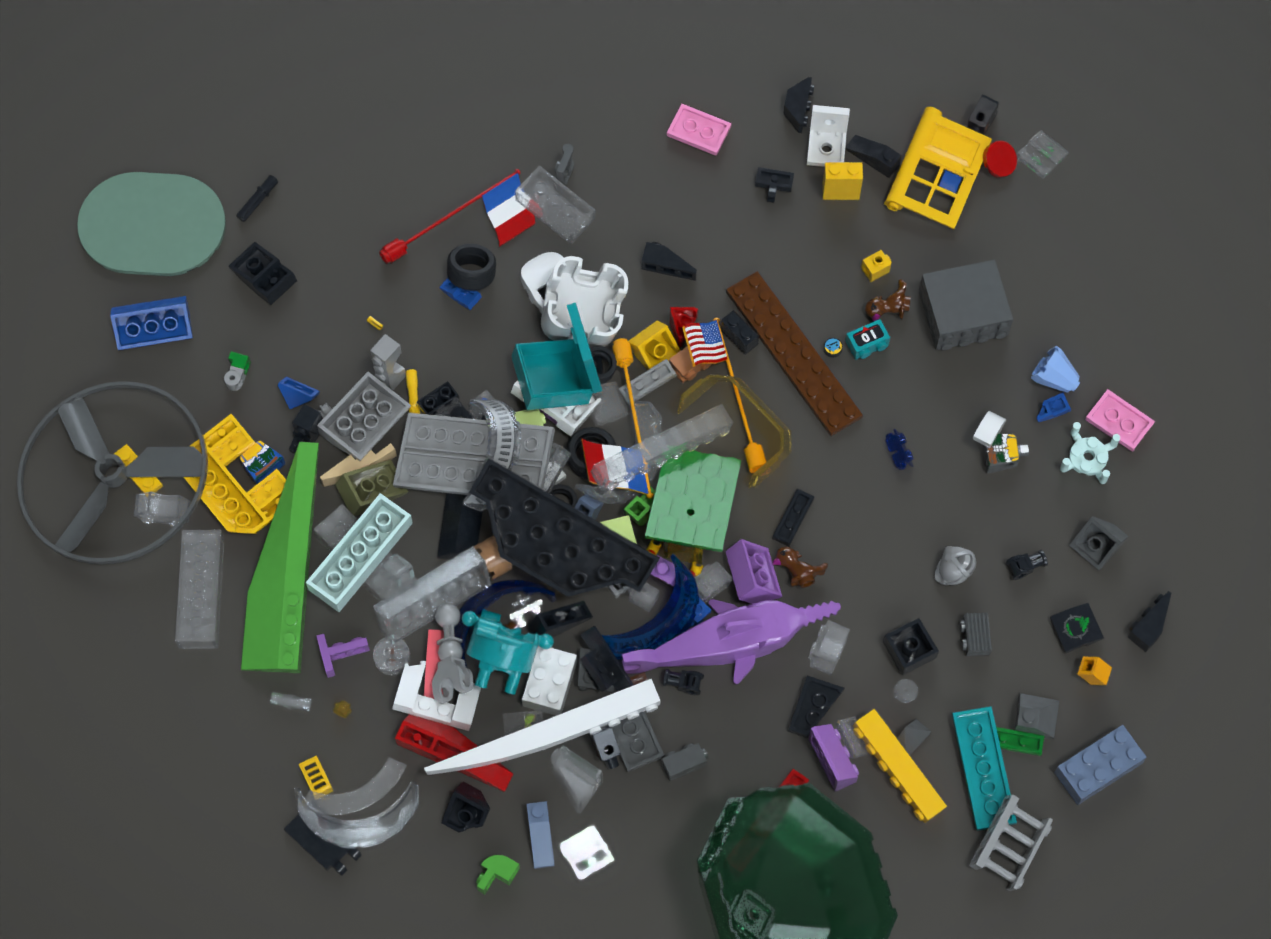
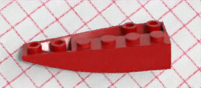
[395,714,514,792]

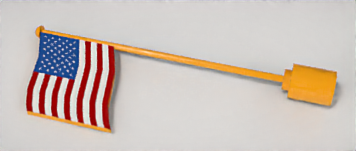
[682,317,768,473]

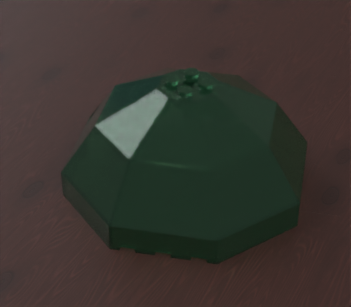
[697,783,898,939]

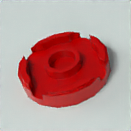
[983,141,1017,178]

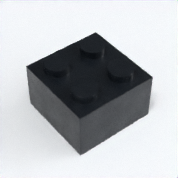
[883,618,939,676]

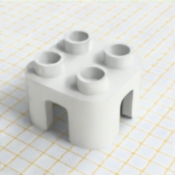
[541,256,628,347]

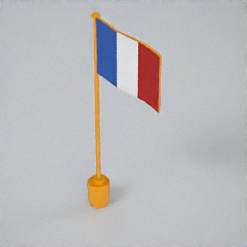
[581,338,654,499]

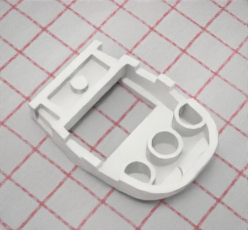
[520,252,564,314]

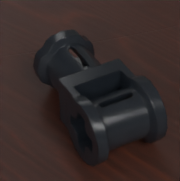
[1006,550,1048,580]
[663,668,704,696]

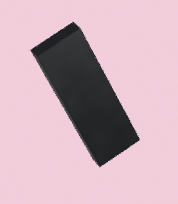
[772,488,815,547]

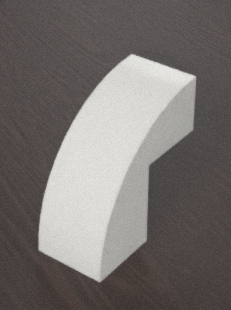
[973,411,1006,448]

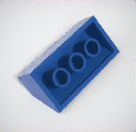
[110,296,193,350]

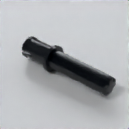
[236,175,278,222]

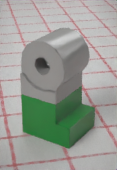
[224,351,251,391]

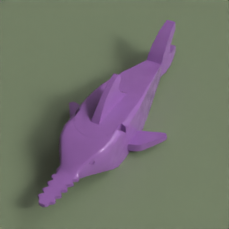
[622,599,841,684]

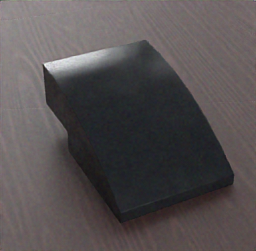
[229,242,297,305]

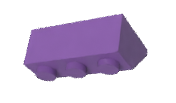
[725,539,782,604]
[809,724,859,792]

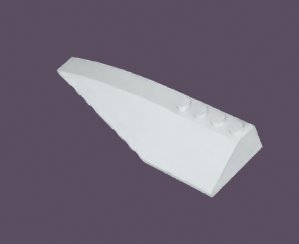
[424,679,660,775]

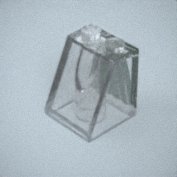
[550,745,603,814]

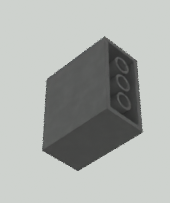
[919,259,1013,350]

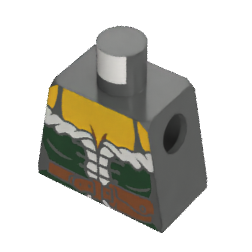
[983,433,1029,473]

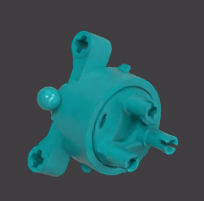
[462,609,554,695]

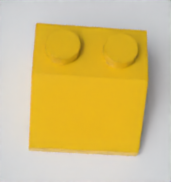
[628,321,681,370]

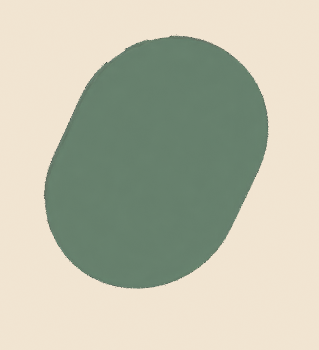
[77,172,226,276]

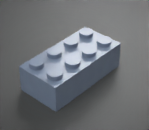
[1054,725,1147,805]

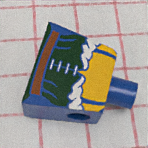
[239,441,285,485]

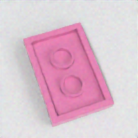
[667,104,731,156]
[1085,389,1155,452]

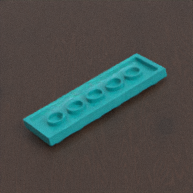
[952,706,1017,831]

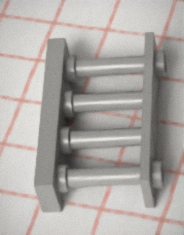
[969,794,1053,891]

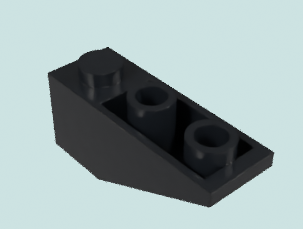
[1128,591,1172,653]

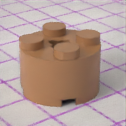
[472,536,513,581]

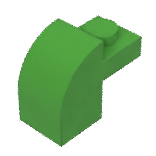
[624,486,656,526]
[476,855,520,895]

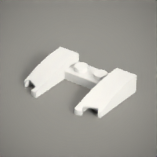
[511,380,601,437]
[392,661,481,731]

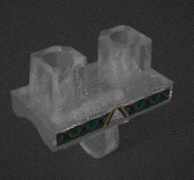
[507,593,544,628]

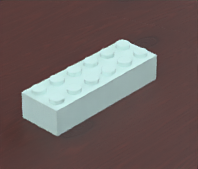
[306,493,413,612]

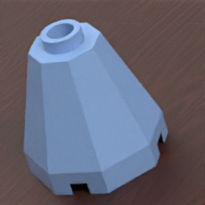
[1031,346,1080,393]

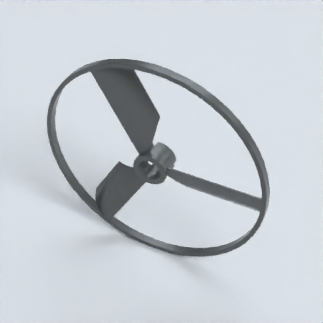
[17,381,208,564]

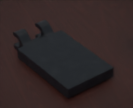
[284,800,362,876]

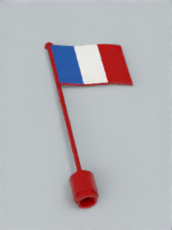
[379,169,535,264]

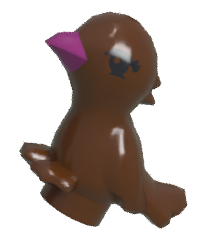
[865,279,911,321]
[772,546,828,588]

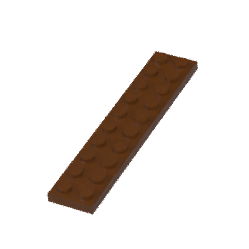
[726,271,863,437]

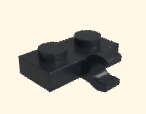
[755,167,794,203]

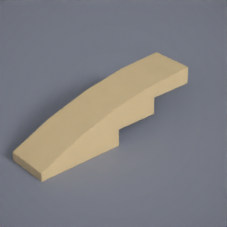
[320,443,397,487]

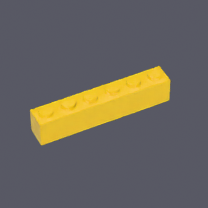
[853,709,947,823]

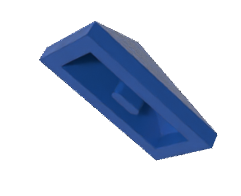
[278,377,320,409]

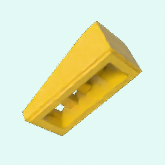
[299,755,333,800]

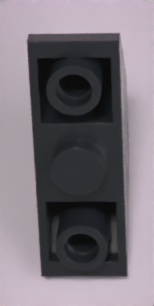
[784,77,815,133]

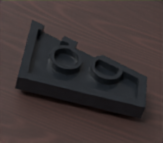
[788,675,845,738]

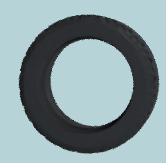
[447,244,496,291]
[567,427,617,479]

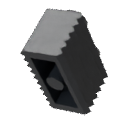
[721,310,759,355]

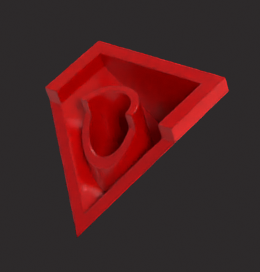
[670,307,698,347]

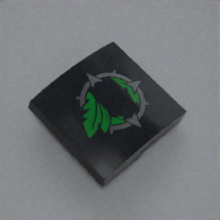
[1050,603,1104,653]

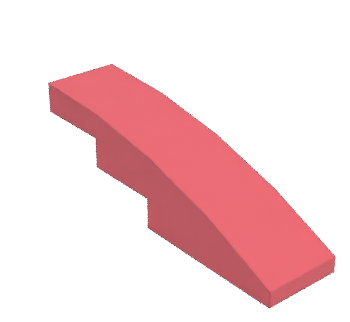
[424,629,444,699]

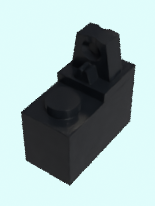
[289,404,322,454]

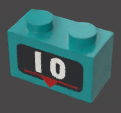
[845,319,890,360]

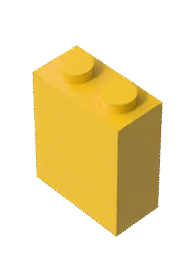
[822,162,863,200]

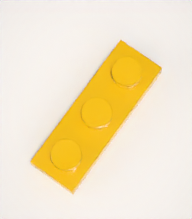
[114,444,163,498]

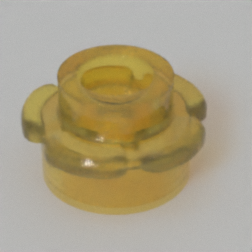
[333,700,352,718]

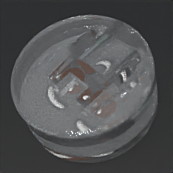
[373,636,410,675]

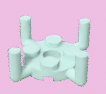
[1060,422,1120,484]

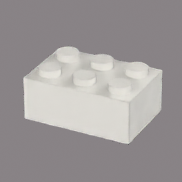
[522,645,577,716]

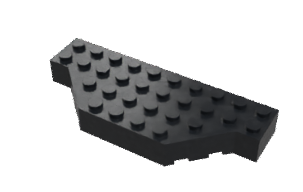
[469,458,660,597]

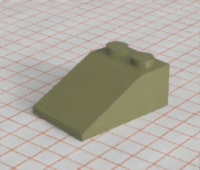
[335,460,408,517]

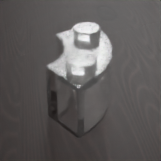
[134,492,191,526]

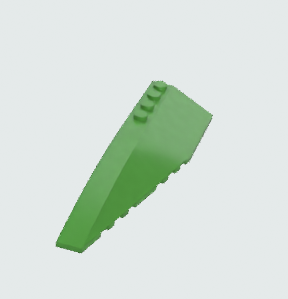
[241,442,319,673]

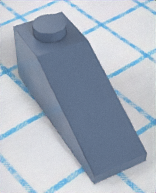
[527,801,554,869]

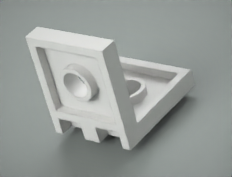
[807,105,850,167]

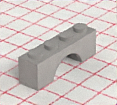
[370,334,406,391]

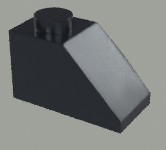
[441,781,490,833]

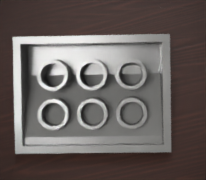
[317,371,411,461]

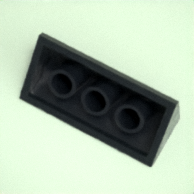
[437,493,484,562]

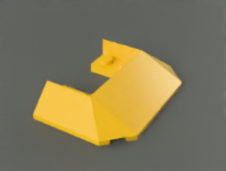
[184,414,286,534]

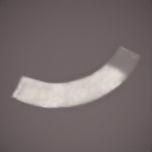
[301,757,407,815]

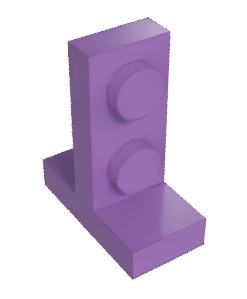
[317,634,370,678]

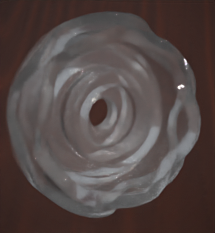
[894,678,918,703]

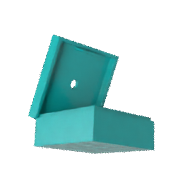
[511,302,603,410]

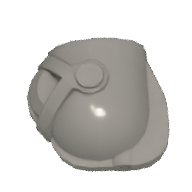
[935,546,976,585]

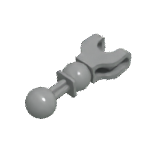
[432,603,473,704]

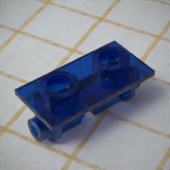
[885,429,914,470]

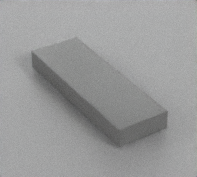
[619,359,677,405]

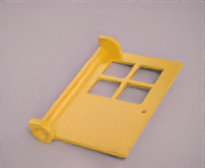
[884,107,992,229]

